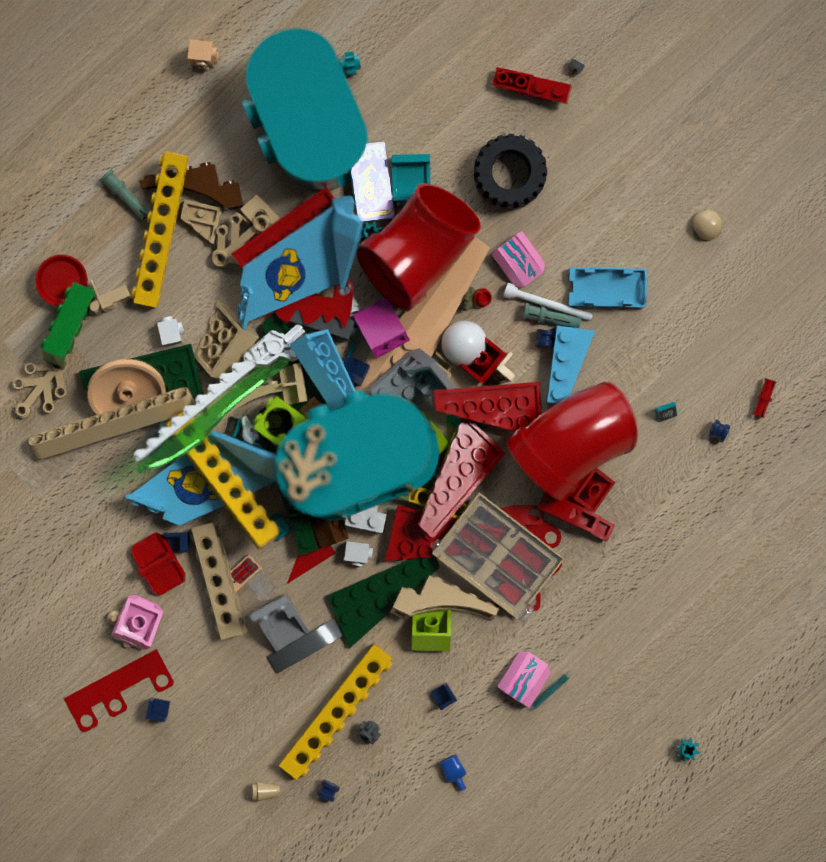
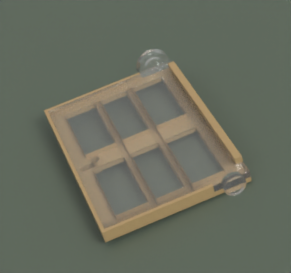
[431,492,565,623]

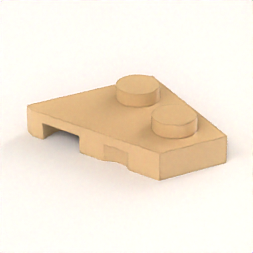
[180,199,222,244]

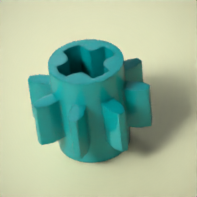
[340,51,361,76]
[360,221,382,239]
[676,737,700,762]

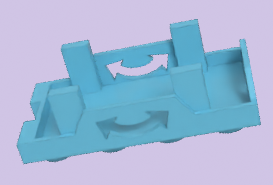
[569,267,647,308]

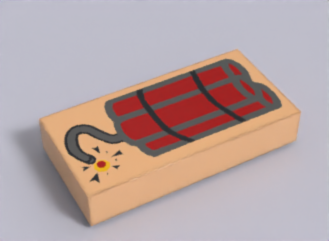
[231,554,262,592]

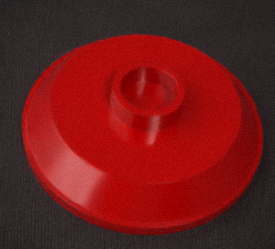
[35,254,88,307]

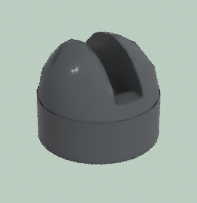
[568,59,585,75]

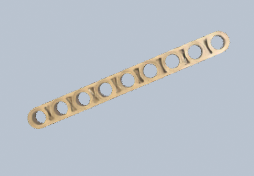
[28,387,196,459]

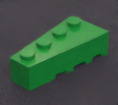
[40,282,95,369]

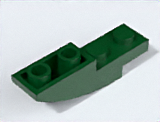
[277,482,319,557]

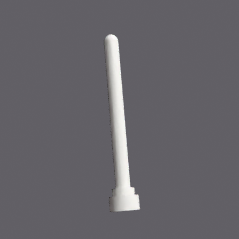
[503,282,593,320]

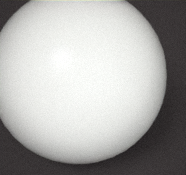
[441,320,487,366]

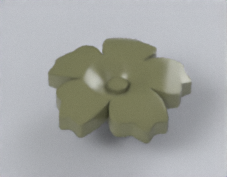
[463,287,475,310]

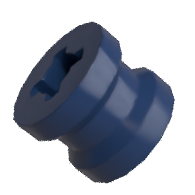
[535,329,555,347]
[708,419,730,443]
[316,779,340,802]

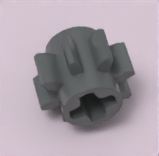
[356,721,381,744]

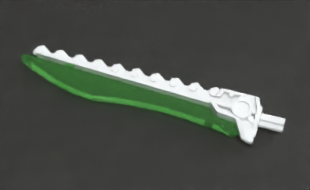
[134,324,305,473]

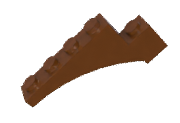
[139,162,244,211]

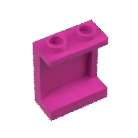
[353,297,410,359]

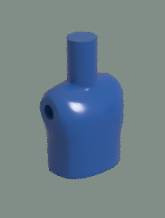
[439,754,466,791]

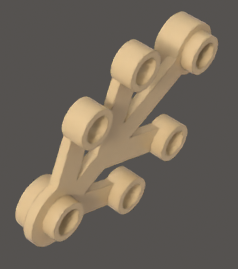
[211,213,270,267]
[13,359,68,418]
[280,425,336,501]

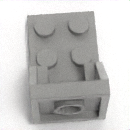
[368,348,455,402]
[250,593,310,652]

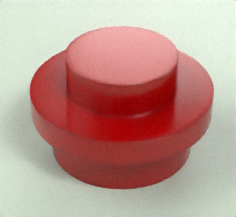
[473,288,492,307]

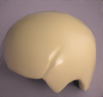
[693,209,722,241]

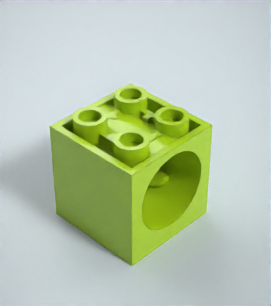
[253,396,308,447]

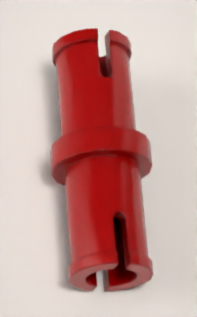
[753,378,777,418]

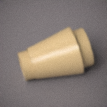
[252,782,280,802]

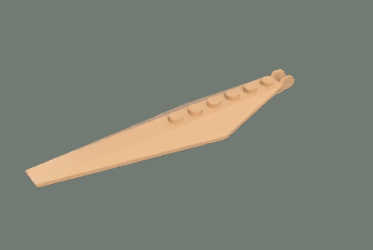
[355,237,490,396]

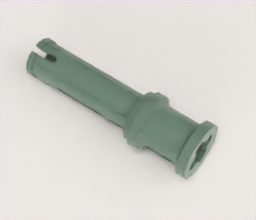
[99,169,149,220]
[522,303,581,328]

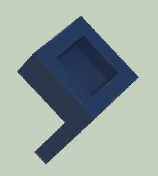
[343,355,370,386]
[164,532,190,552]
[431,682,457,710]
[146,697,171,722]

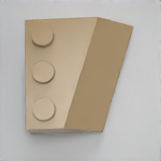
[195,301,259,380]

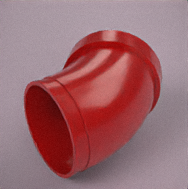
[356,184,481,312]
[507,382,638,501]

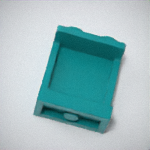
[392,154,431,206]

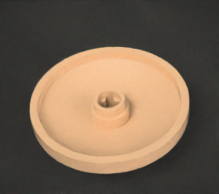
[88,359,166,415]

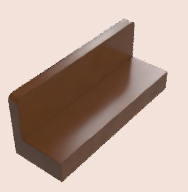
[309,514,349,548]

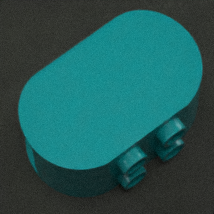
[242,28,369,191]
[276,390,439,521]

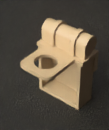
[90,280,133,314]

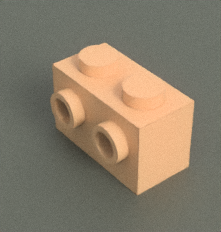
[187,39,219,70]

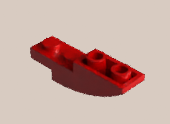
[492,67,572,105]
[537,491,615,542]

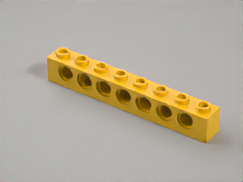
[132,151,190,308]
[166,412,279,551]
[279,643,393,780]

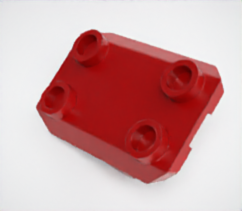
[131,532,185,596]

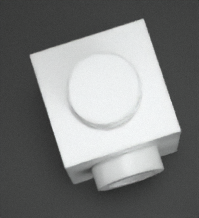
[157,316,184,346]
[344,541,373,566]

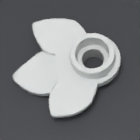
[241,416,269,449]

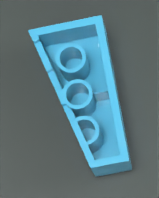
[546,326,595,404]
[289,329,356,410]

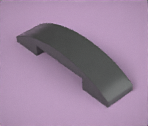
[268,618,344,673]

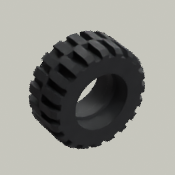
[474,134,547,209]

